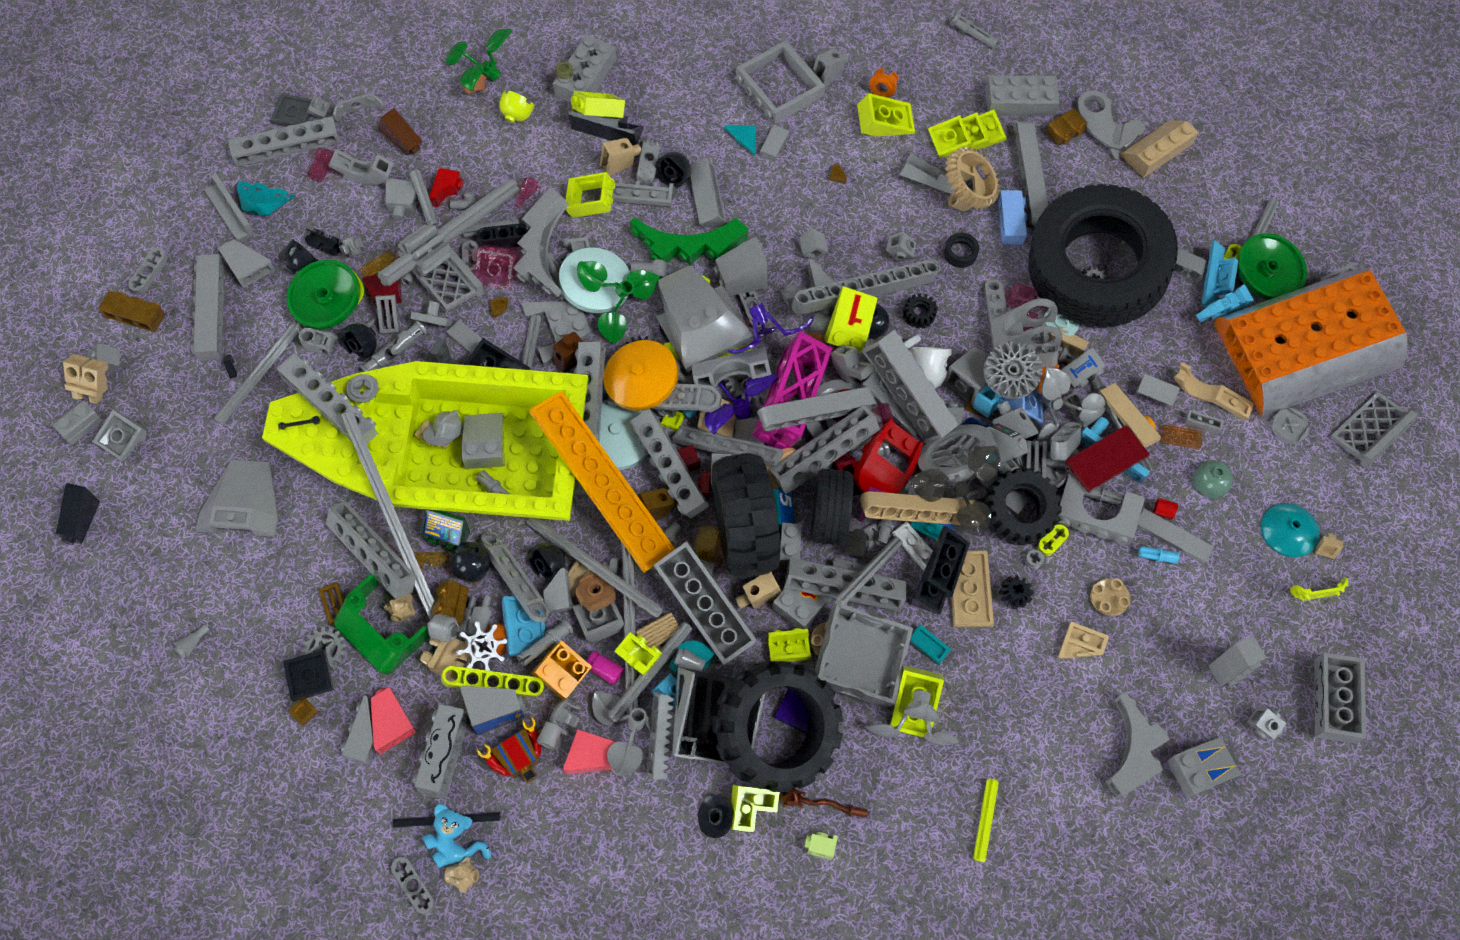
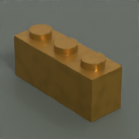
[98,291,165,333]

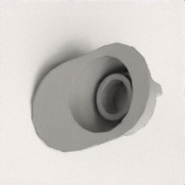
[423,410,464,446]

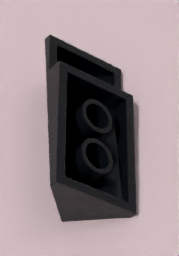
[568,109,644,146]
[911,526,970,615]

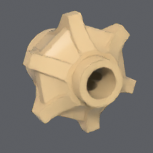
[384,594,416,623]
[445,858,479,893]

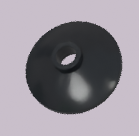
[698,795,733,838]

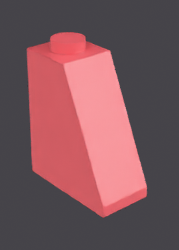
[371,687,417,755]
[563,729,615,774]

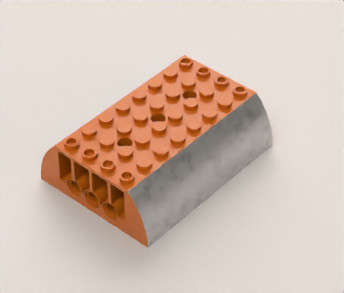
[1214,267,1407,417]

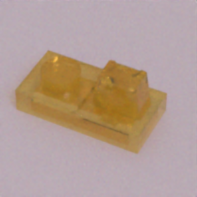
[360,249,397,277]
[413,552,448,571]

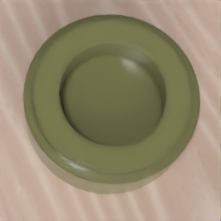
[555,61,573,79]

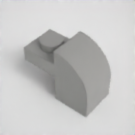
[831,345,875,383]

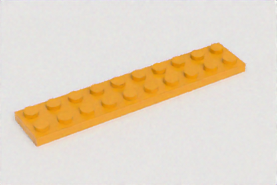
[529,391,675,573]

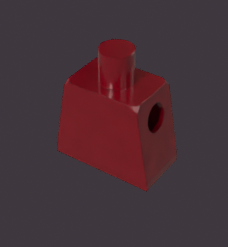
[362,273,402,314]

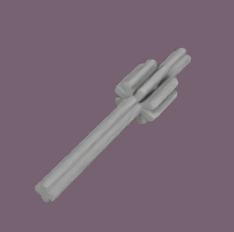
[378,179,520,286]

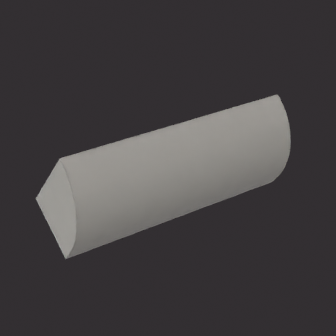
[690,157,727,228]

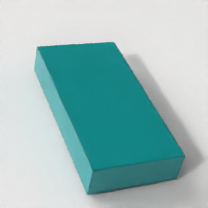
[910,624,951,666]

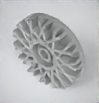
[984,342,1043,399]

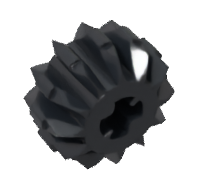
[999,575,1034,609]

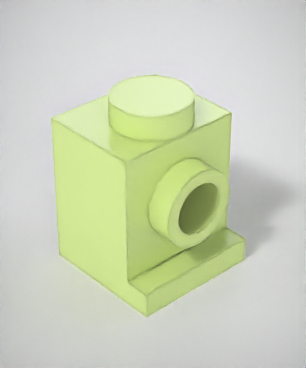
[804,832,838,860]

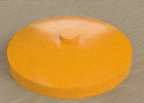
[603,340,678,411]

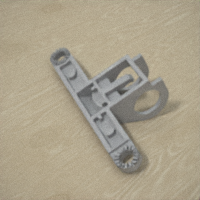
[984,279,1062,373]

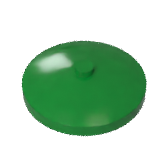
[1236,233,1307,300]
[287,259,361,329]

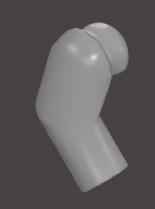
[450,192,475,209]
[664,521,681,548]

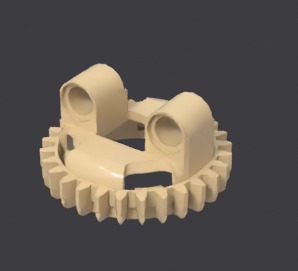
[945,147,1000,212]

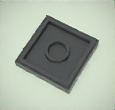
[270,93,312,127]

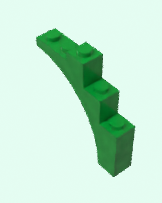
[630,217,749,265]

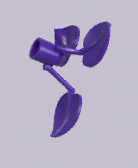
[728,303,814,354]
[704,374,779,435]

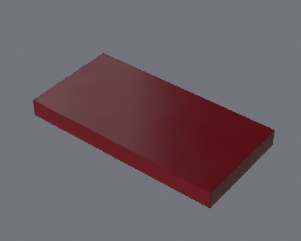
[1065,425,1150,493]

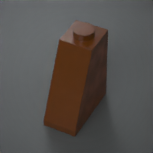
[377,108,422,156]

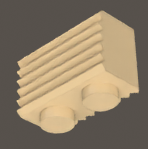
[636,612,679,651]

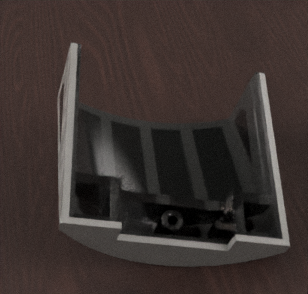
[672,667,765,765]

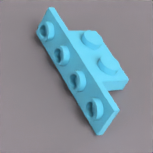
[1201,240,1238,308]

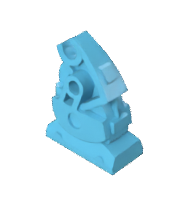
[1196,284,1253,322]

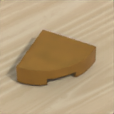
[829,163,847,184]
[490,297,509,318]

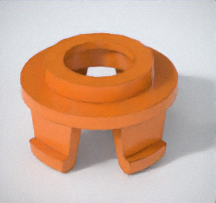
[869,68,898,98]

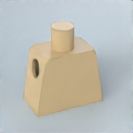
[600,138,641,176]
[735,572,781,609]

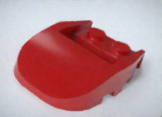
[854,418,923,494]

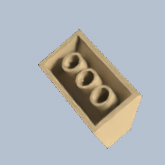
[1120,120,1199,178]

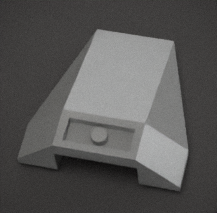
[196,460,278,537]

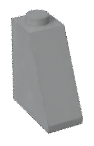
[218,239,275,288]

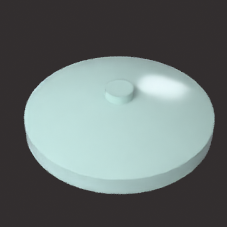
[558,248,630,313]
[583,400,653,470]

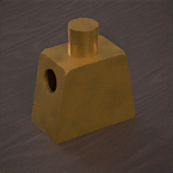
[638,488,679,521]

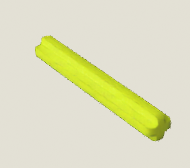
[973,779,999,862]

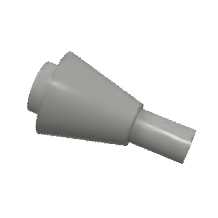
[173,625,209,658]

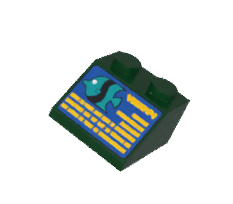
[422,509,471,553]

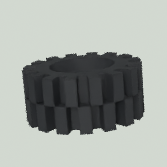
[903,293,938,329]

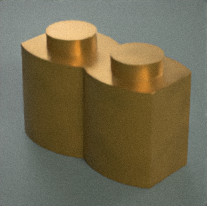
[1046,108,1088,146]

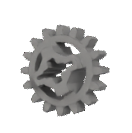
[301,627,348,670]

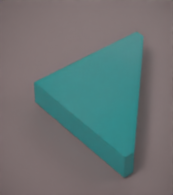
[724,125,756,156]

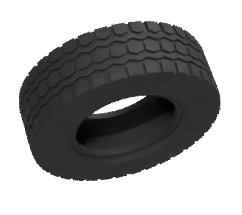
[1028,184,1178,328]

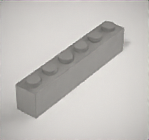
[191,254,224,361]

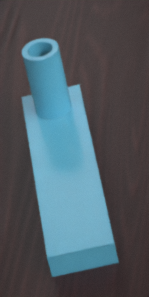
[1081,417,1150,484]

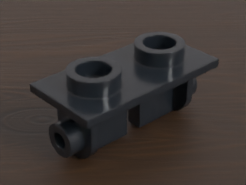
[305,228,342,256]

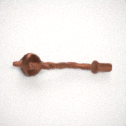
[779,788,868,818]

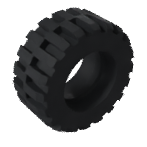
[982,468,1062,545]

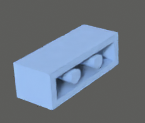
[998,190,1029,245]

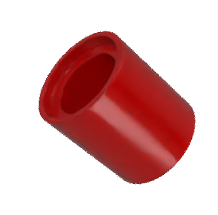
[1153,498,1178,520]

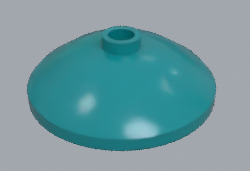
[1261,503,1320,558]

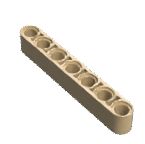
[859,492,986,526]

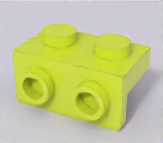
[768,628,811,662]

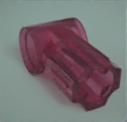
[307,147,334,182]

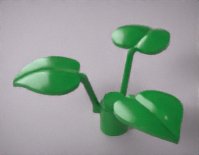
[445,29,513,91]
[577,261,660,344]

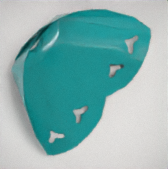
[237,181,296,217]

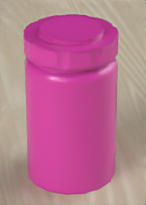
[586,650,625,686]

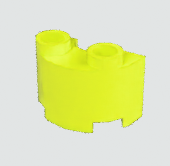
[614,632,662,676]

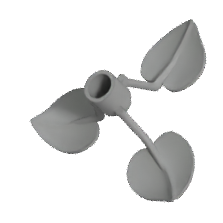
[1037,367,1106,454]
[863,690,960,746]
[592,691,687,776]

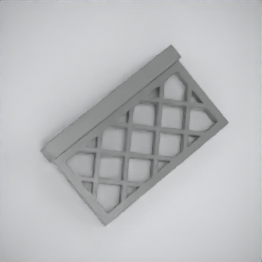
[411,247,483,312]
[1330,392,1418,469]

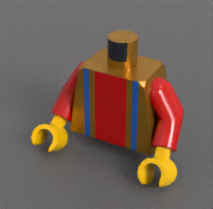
[476,716,542,783]

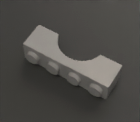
[692,347,771,388]

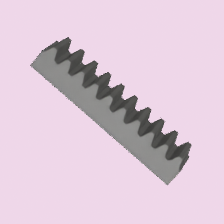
[647,692,674,780]

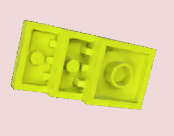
[928,110,1007,158]

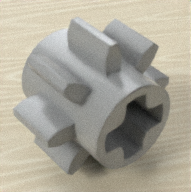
[339,235,363,257]

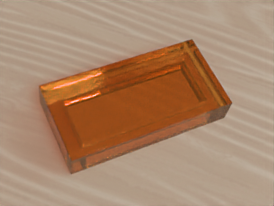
[1162,424,1202,450]

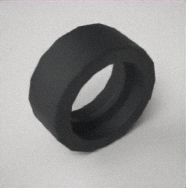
[944,232,979,268]

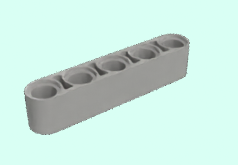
[1120,240,1208,282]

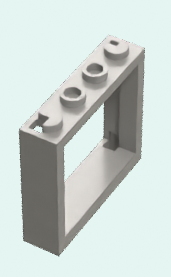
[735,41,825,124]

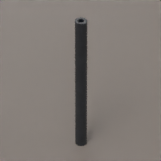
[393,812,501,828]

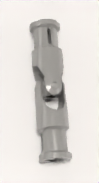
[359,320,427,372]

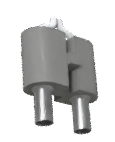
[458,596,492,639]

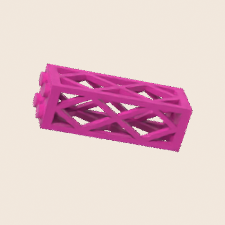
[752,331,832,449]

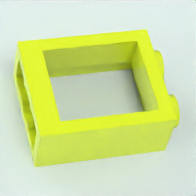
[571,91,625,118]
[565,172,615,218]

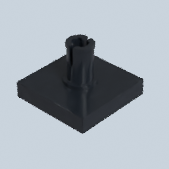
[283,649,334,702]

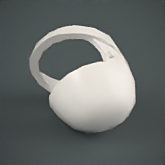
[908,347,952,389]

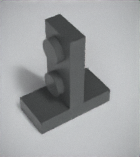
[424,337,464,365]

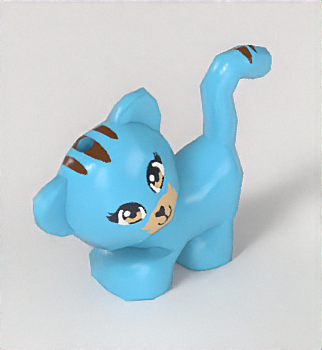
[422,803,491,868]

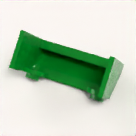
[334,573,430,675]

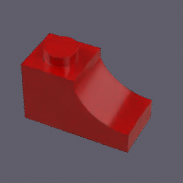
[429,168,463,208]

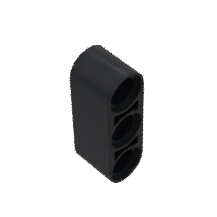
[477,223,529,250]

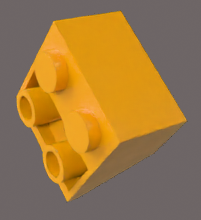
[531,640,592,699]

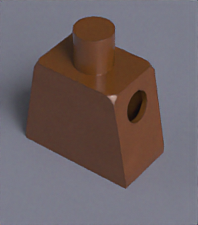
[552,332,584,373]

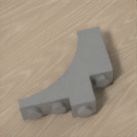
[1106,691,1170,799]

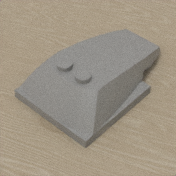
[656,265,754,372]

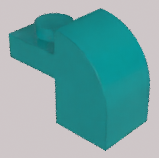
[670,641,715,677]

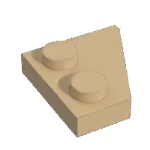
[1057,621,1109,659]

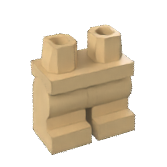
[63,354,108,404]
[420,638,472,682]

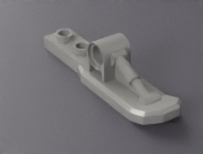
[607,384,722,418]

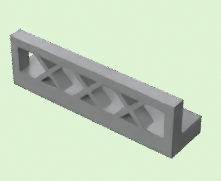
[205,173,255,243]

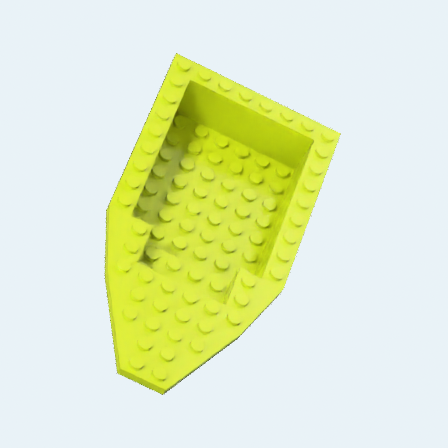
[262,361,589,521]

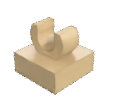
[1315,533,1343,559]

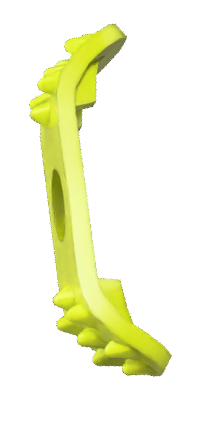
[1290,577,1349,602]

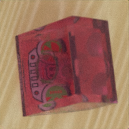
[476,244,518,290]

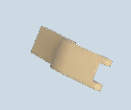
[1174,362,1254,420]

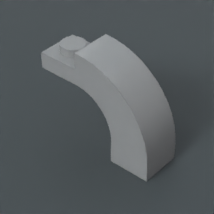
[328,149,394,185]

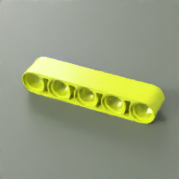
[441,666,544,698]

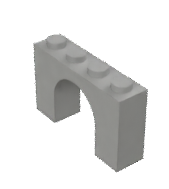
[1058,474,1145,545]

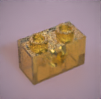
[694,526,720,563]

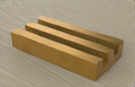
[318,582,344,626]

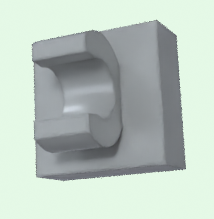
[307,96,330,119]

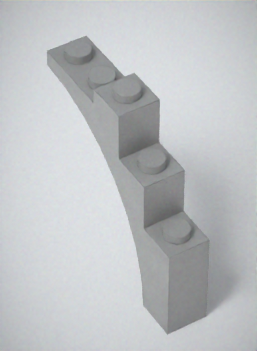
[513,187,569,297]

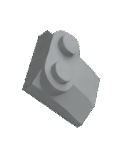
[92,410,147,462]
[572,602,624,642]

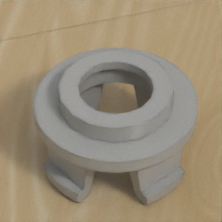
[550,698,582,736]

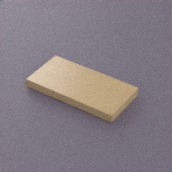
[951,551,994,628]

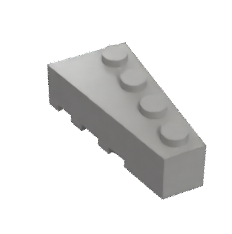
[1208,636,1267,688]

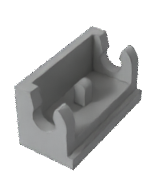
[1135,374,1180,408]

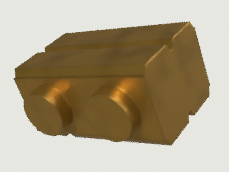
[432,580,469,626]

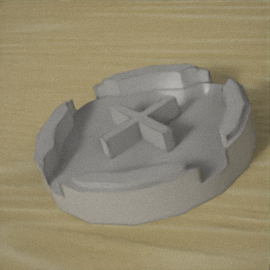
[1271,408,1310,444]

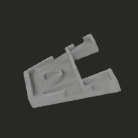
[521,301,591,365]

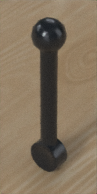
[278,416,321,430]

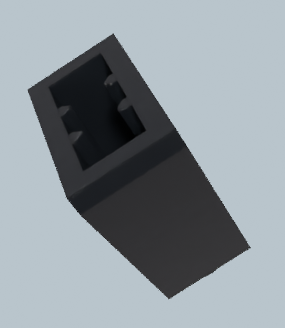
[56,483,100,545]

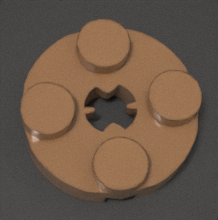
[575,572,616,611]

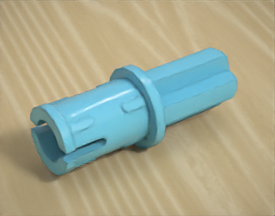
[1138,546,1179,564]

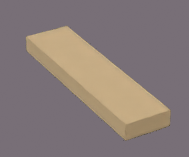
[1099,383,1161,448]

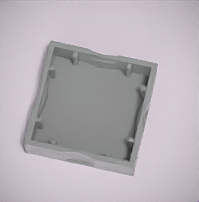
[815,604,913,709]

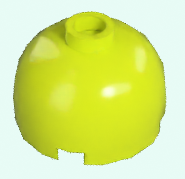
[499,90,535,123]

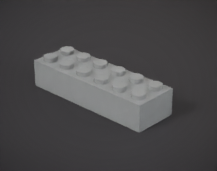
[862,330,958,443]
[654,541,758,665]

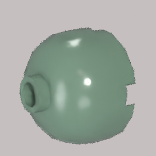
[1192,460,1233,499]

